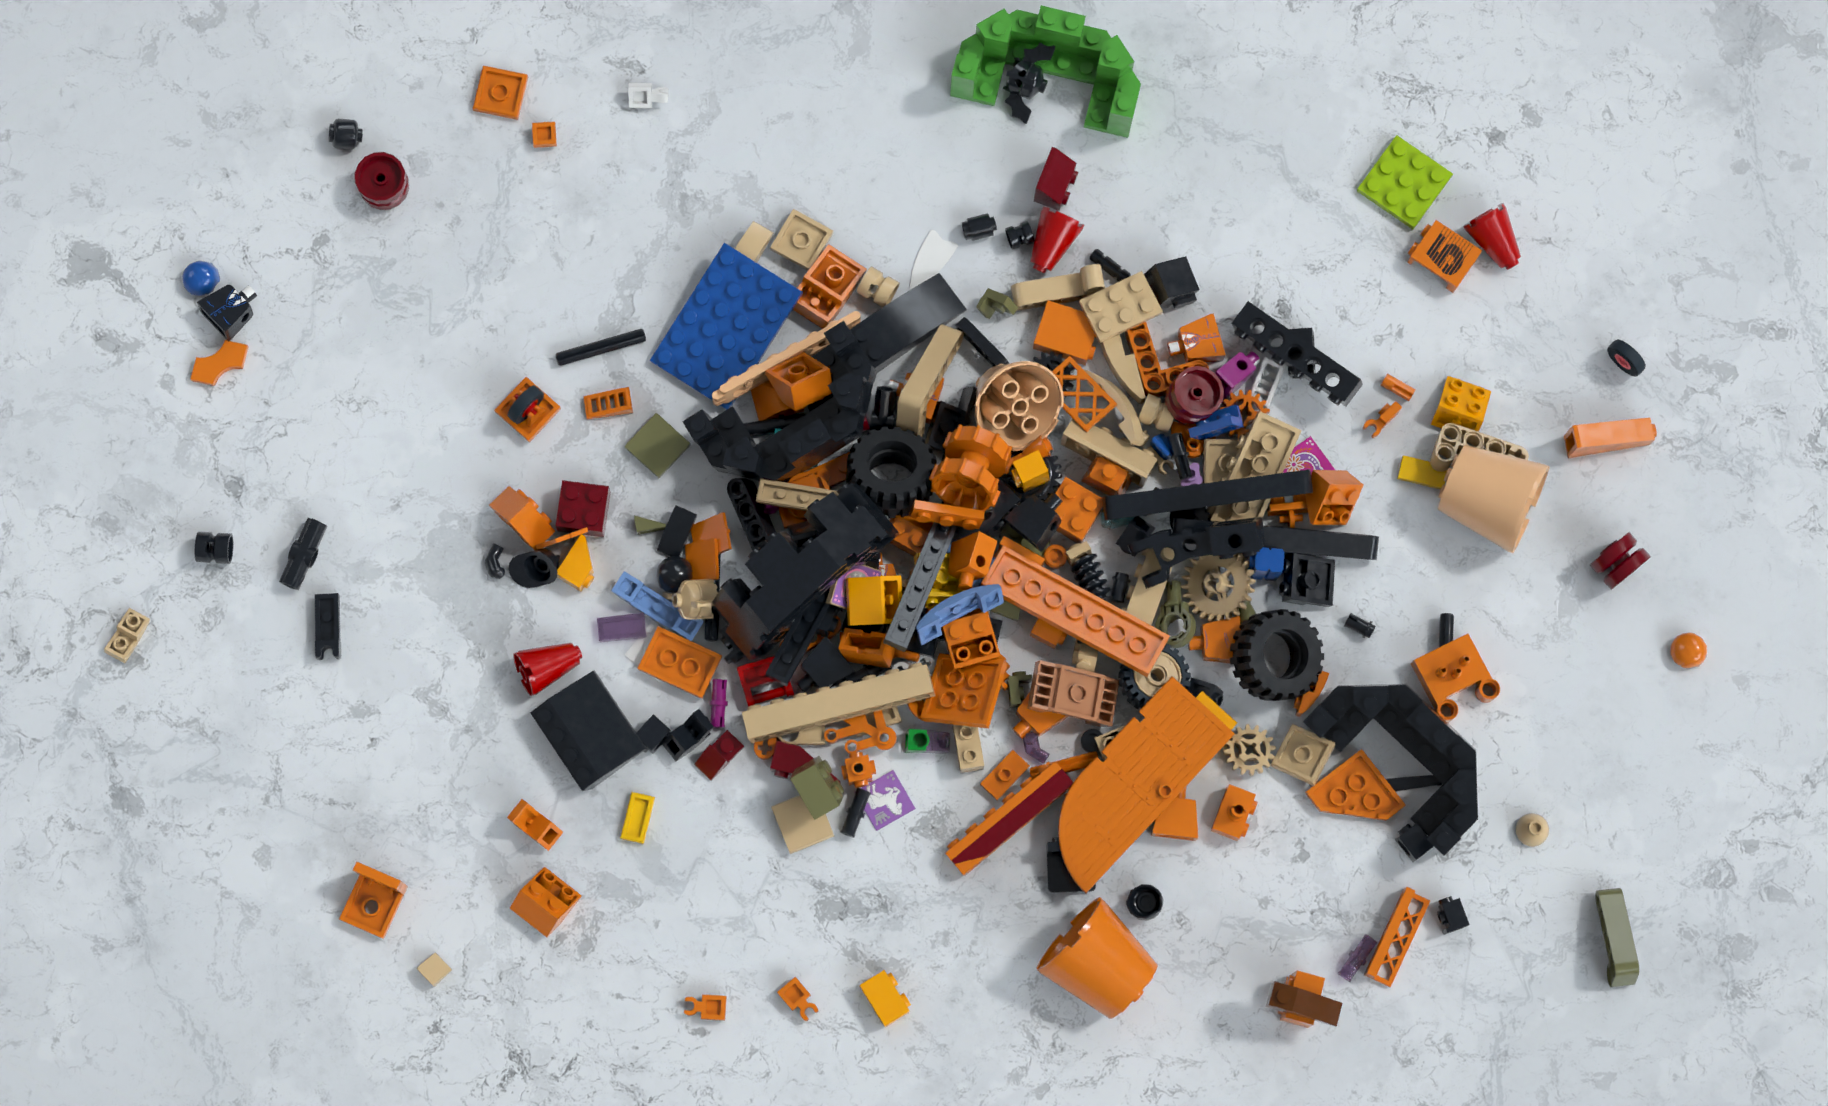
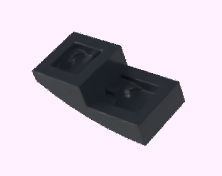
[657,505,697,557]

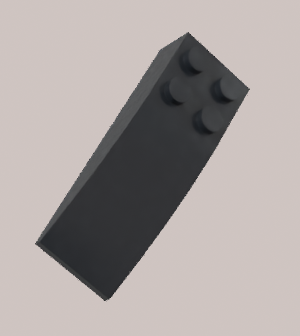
[827,273,967,373]

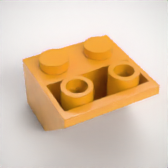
[846,575,902,626]

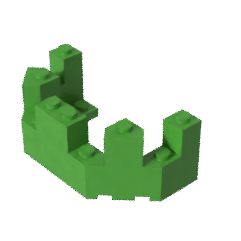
[950,5,1141,138]

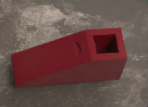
[770,741,841,784]

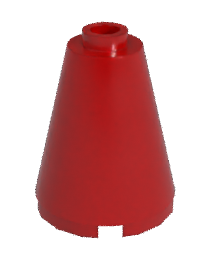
[1463,203,1521,270]
[1030,206,1084,273]
[513,643,582,696]

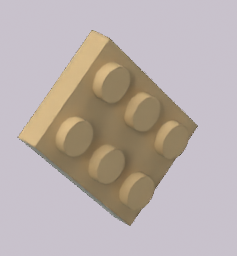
[1079,271,1163,343]

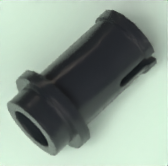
[1110,572,1131,603]
[1344,613,1376,638]

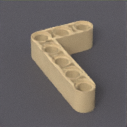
[896,324,964,437]

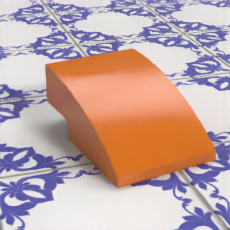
[793,244,867,329]

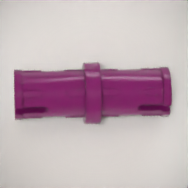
[709,679,728,728]

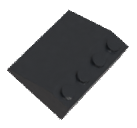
[530,670,647,791]

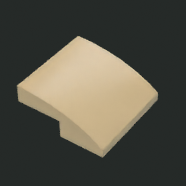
[771,795,834,854]

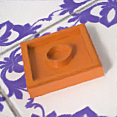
[473,66,528,120]

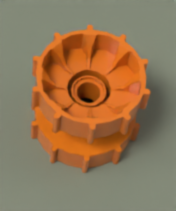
[929,424,1014,513]

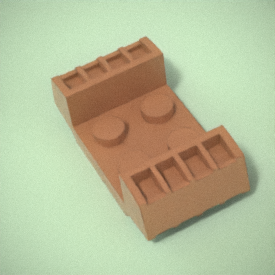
[1027,660,1120,727]

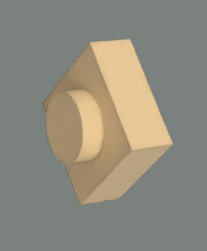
[1066,541,1092,566]

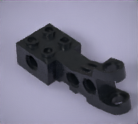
[1127,517,1265,589]

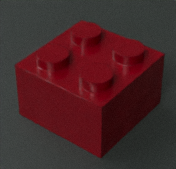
[555,480,611,537]

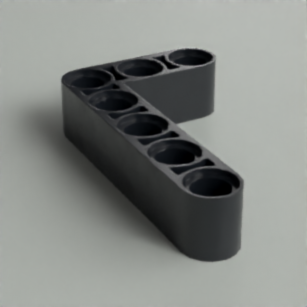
[727,478,803,551]

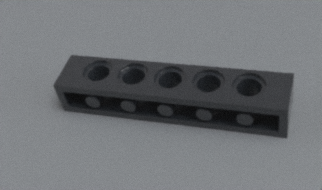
[1231,301,1363,407]

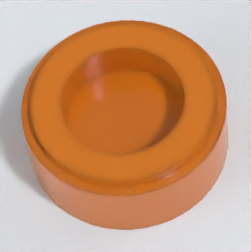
[1044,544,1067,569]

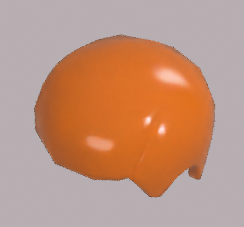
[1671,633,1707,668]

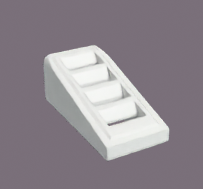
[1251,357,1286,408]

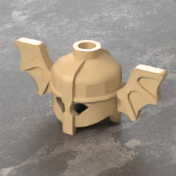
[662,579,718,620]

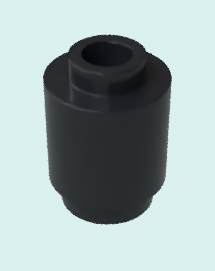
[961,213,997,241]

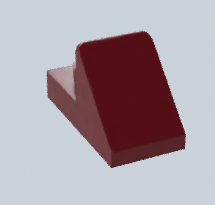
[694,730,744,781]

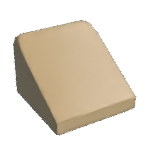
[416,952,452,987]

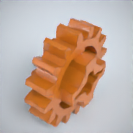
[1220,390,1270,440]

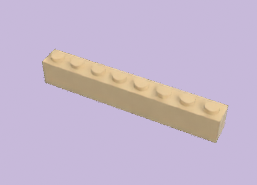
[742,663,935,744]

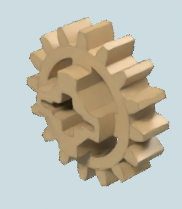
[1223,724,1276,777]

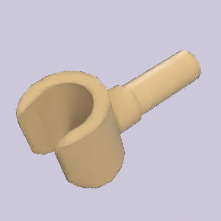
[1147,446,1174,475]

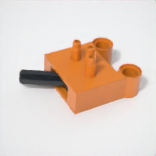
[1411,613,1500,723]

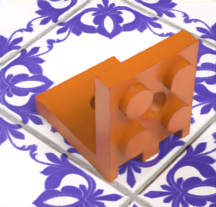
[339,862,408,939]

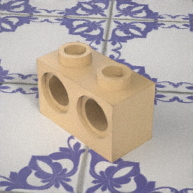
[952,725,984,773]

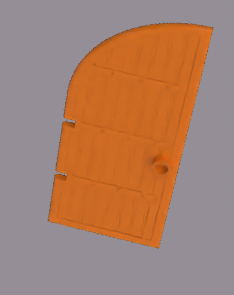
[1058,676,1235,894]

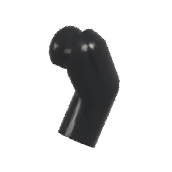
[485,543,505,579]

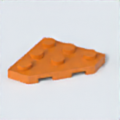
[1305,749,1406,821]

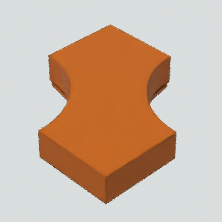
[191,340,249,386]

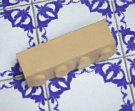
[1122,548,1175,625]

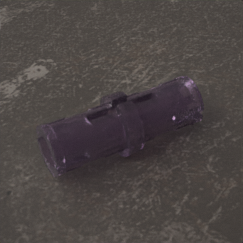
[1338,934,1377,982]

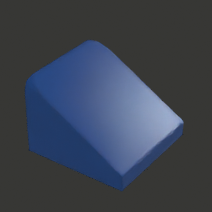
[1150,433,1172,460]

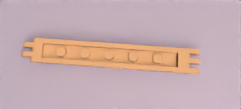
[712,311,861,406]

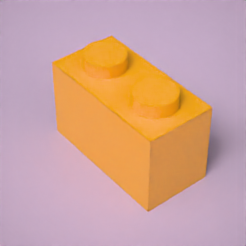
[1011,450,1050,493]
[860,970,911,1028]

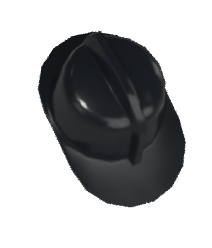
[508,548,560,588]

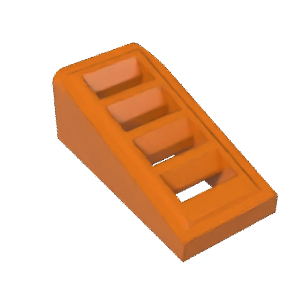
[584,387,633,420]

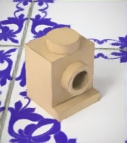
[1071,641,1098,672]

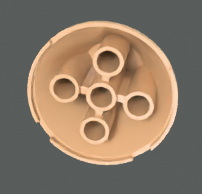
[975,361,1064,451]

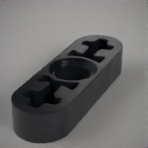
[955,317,1009,367]

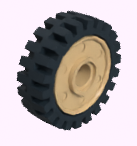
[1118,644,1191,709]

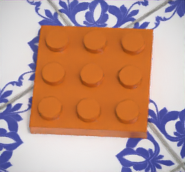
[921,653,1007,729]

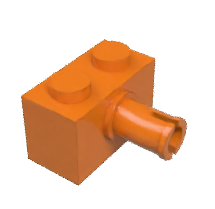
[1211,784,1258,841]

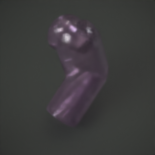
[1023,732,1050,764]

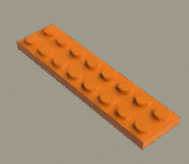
[980,546,1170,677]

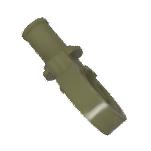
[1155,580,1196,648]

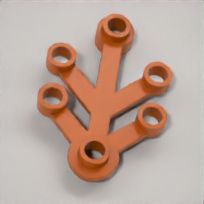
[824,710,897,754]

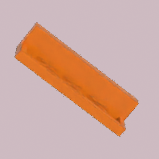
[1364,887,1430,987]

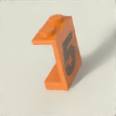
[1407,220,1482,293]

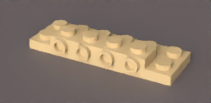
[1207,411,1302,556]

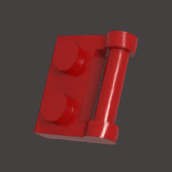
[737,656,794,707]

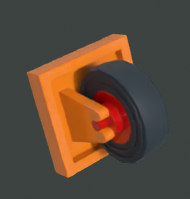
[494,377,561,443]

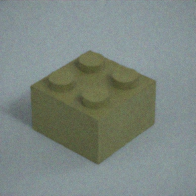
[790,756,844,820]

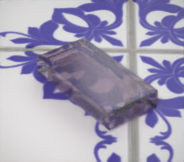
[597,613,647,643]

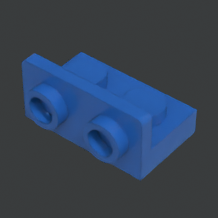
[1188,405,1244,440]

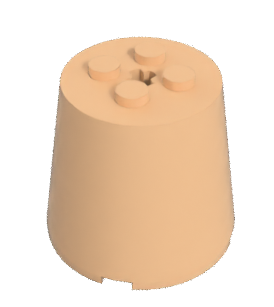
[1438,445,1550,553]

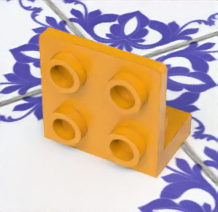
[1431,376,1491,432]

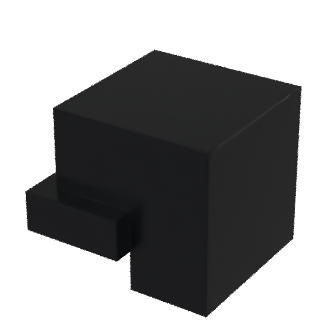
[1144,256,1200,309]

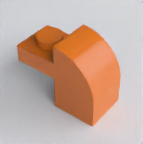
[507,799,563,851]

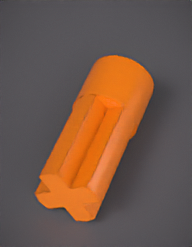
[1381,373,1416,401]

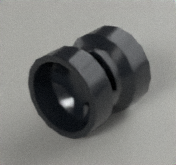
[1005,221,1034,250]

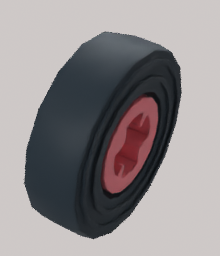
[1607,339,1646,377]

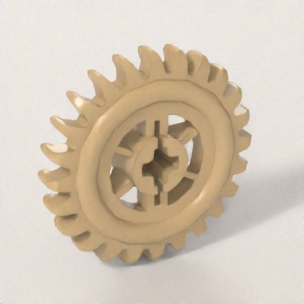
[1181,553,1256,622]

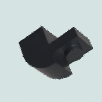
[661,709,714,761]

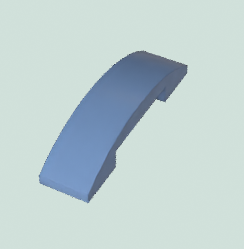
[611,571,704,641]
[916,584,1004,645]

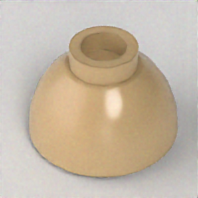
[1516,813,1549,847]

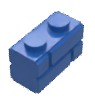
[1247,547,1284,581]

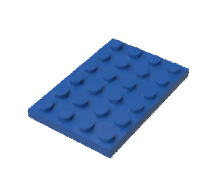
[650,243,803,410]

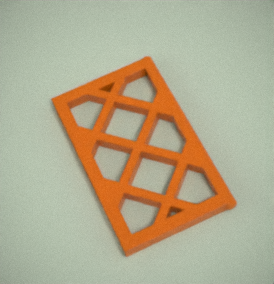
[1052,356,1117,432]

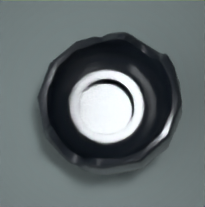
[657,556,693,593]
[1126,884,1164,921]

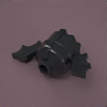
[1003,43,1056,124]

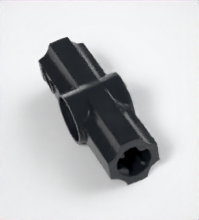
[279,518,327,591]

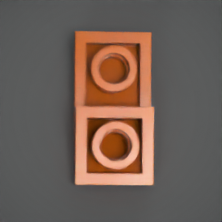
[1293,671,1329,717]

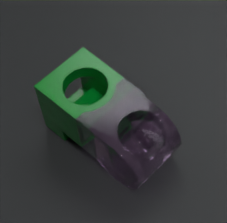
[905,729,950,754]

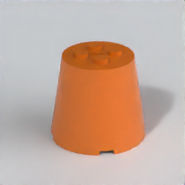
[1036,897,1158,1019]

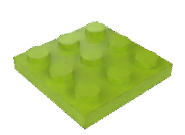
[1357,135,1453,230]

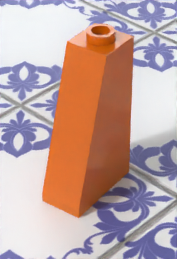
[1564,417,1657,458]

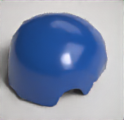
[182,261,220,296]

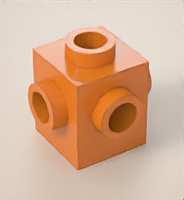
[841,752,876,788]

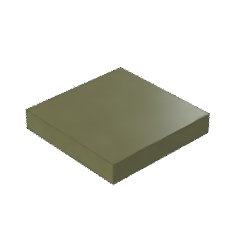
[624,413,691,478]

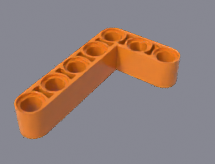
[1124,322,1209,397]

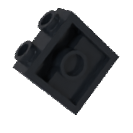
[1279,553,1335,607]

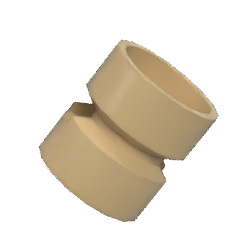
[857,266,900,307]
[1138,394,1174,433]

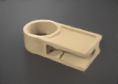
[779,725,825,745]

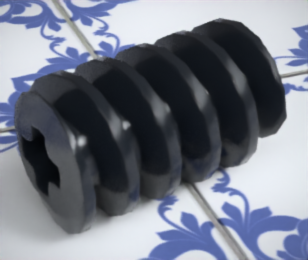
[1071,553,1114,602]

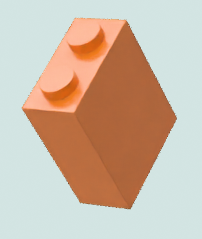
[1033,300,1097,366]

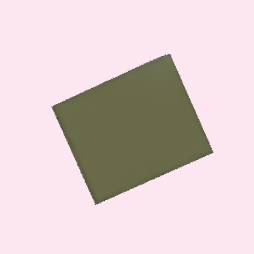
[634,515,666,535]

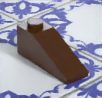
[1266,981,1343,1027]

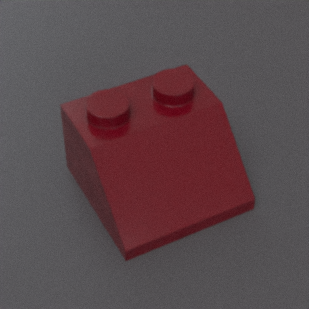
[1033,147,1079,211]

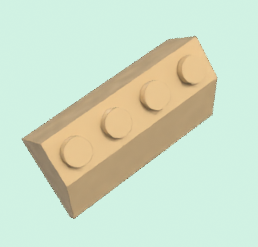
[1061,416,1157,488]

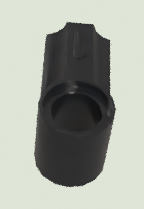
[869,386,897,431]

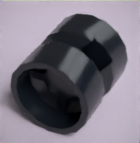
[194,532,234,564]

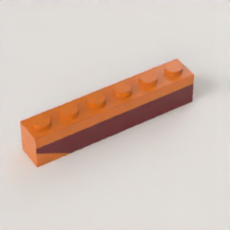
[945,761,1073,876]

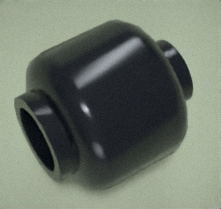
[328,119,363,150]

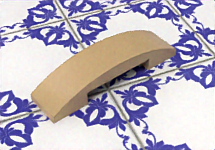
[1083,369,1143,446]

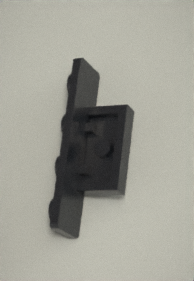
[925,386,977,462]

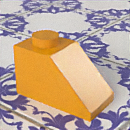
[557,534,594,592]

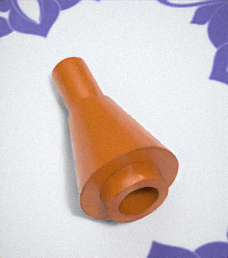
[1012,435,1053,465]

